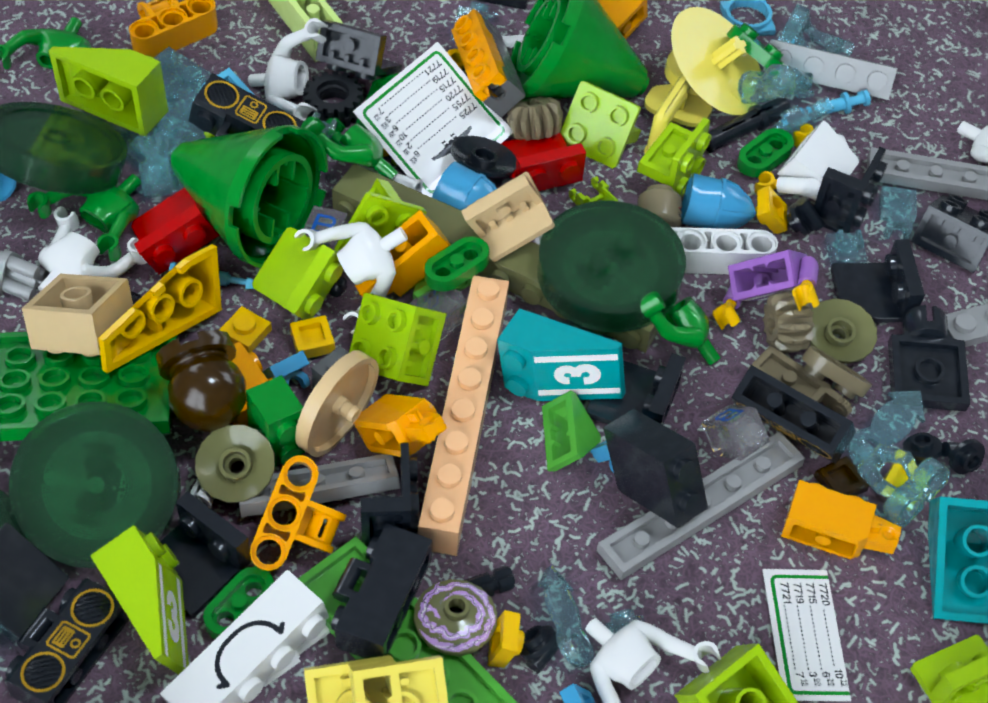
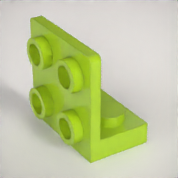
[349,293,447,386]

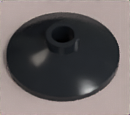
[451,136,517,177]

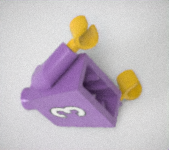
[712,250,820,330]

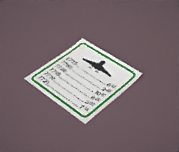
[353,42,513,197]
[762,569,851,701]

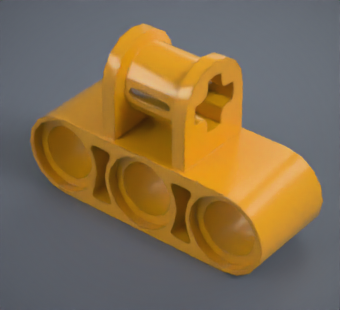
[129,0,218,59]
[250,455,347,571]

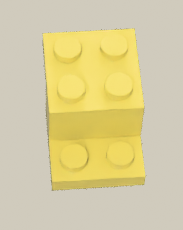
[303,655,448,703]

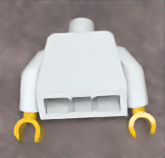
[755,120,859,201]

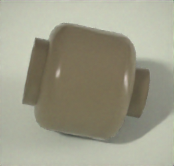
[637,184,682,227]

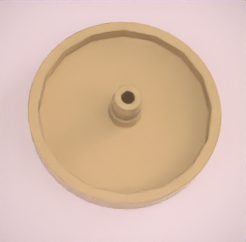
[295,350,379,457]

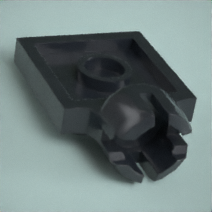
[888,305,970,411]

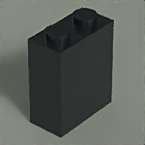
[603,409,708,528]

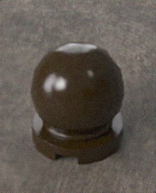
[156,330,247,433]

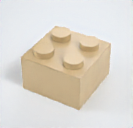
[22,273,133,357]

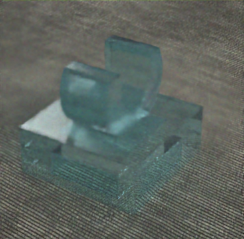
[825,230,867,267]

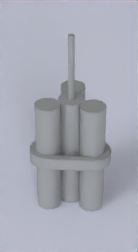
[0,249,48,301]

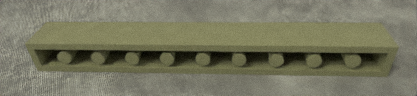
[332,164,669,353]

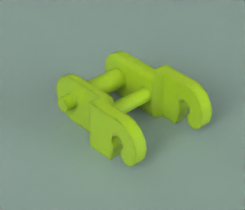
[569,176,619,220]

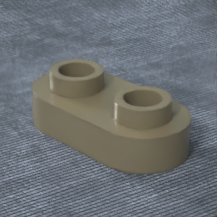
[802,345,872,399]

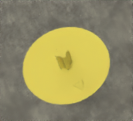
[671,7,763,115]

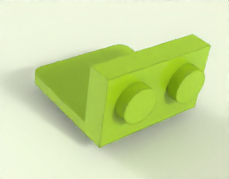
[252,227,343,320]

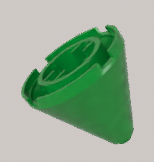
[510,0,650,98]
[171,125,328,268]

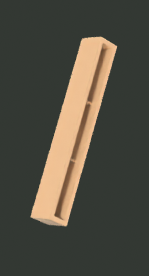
[418,276,509,556]

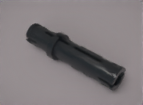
[706,95,791,153]

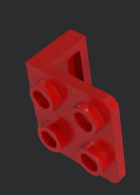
[501,132,586,191]
[131,187,219,275]

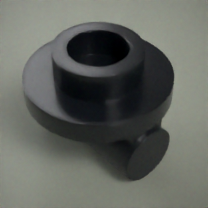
[787,196,825,236]
[903,432,943,467]
[941,439,985,475]
[520,625,564,674]

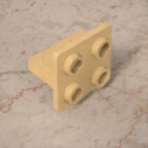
[461,172,555,262]

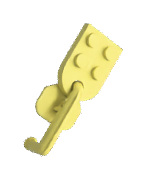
[644,50,724,153]

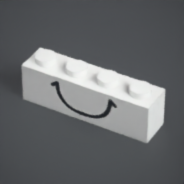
[160,569,329,703]

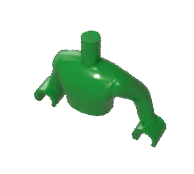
[0,17,91,69]
[300,116,399,180]
[27,174,142,261]
[640,271,721,365]

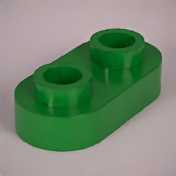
[727,22,784,75]
[737,128,794,178]
[424,237,489,292]
[203,567,274,640]

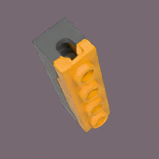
[451,9,526,118]

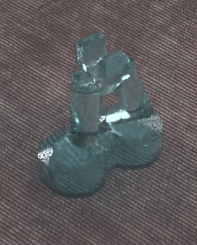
[778,4,855,57]
[738,64,814,104]
[851,439,950,529]

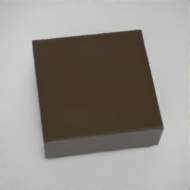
[814,456,870,496]

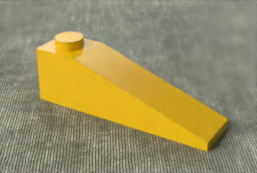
[98,244,222,373]

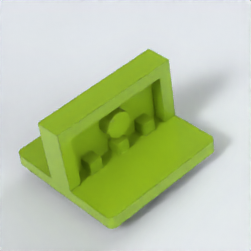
[560,81,641,168]
[637,117,712,198]
[334,178,427,252]
[910,635,988,703]

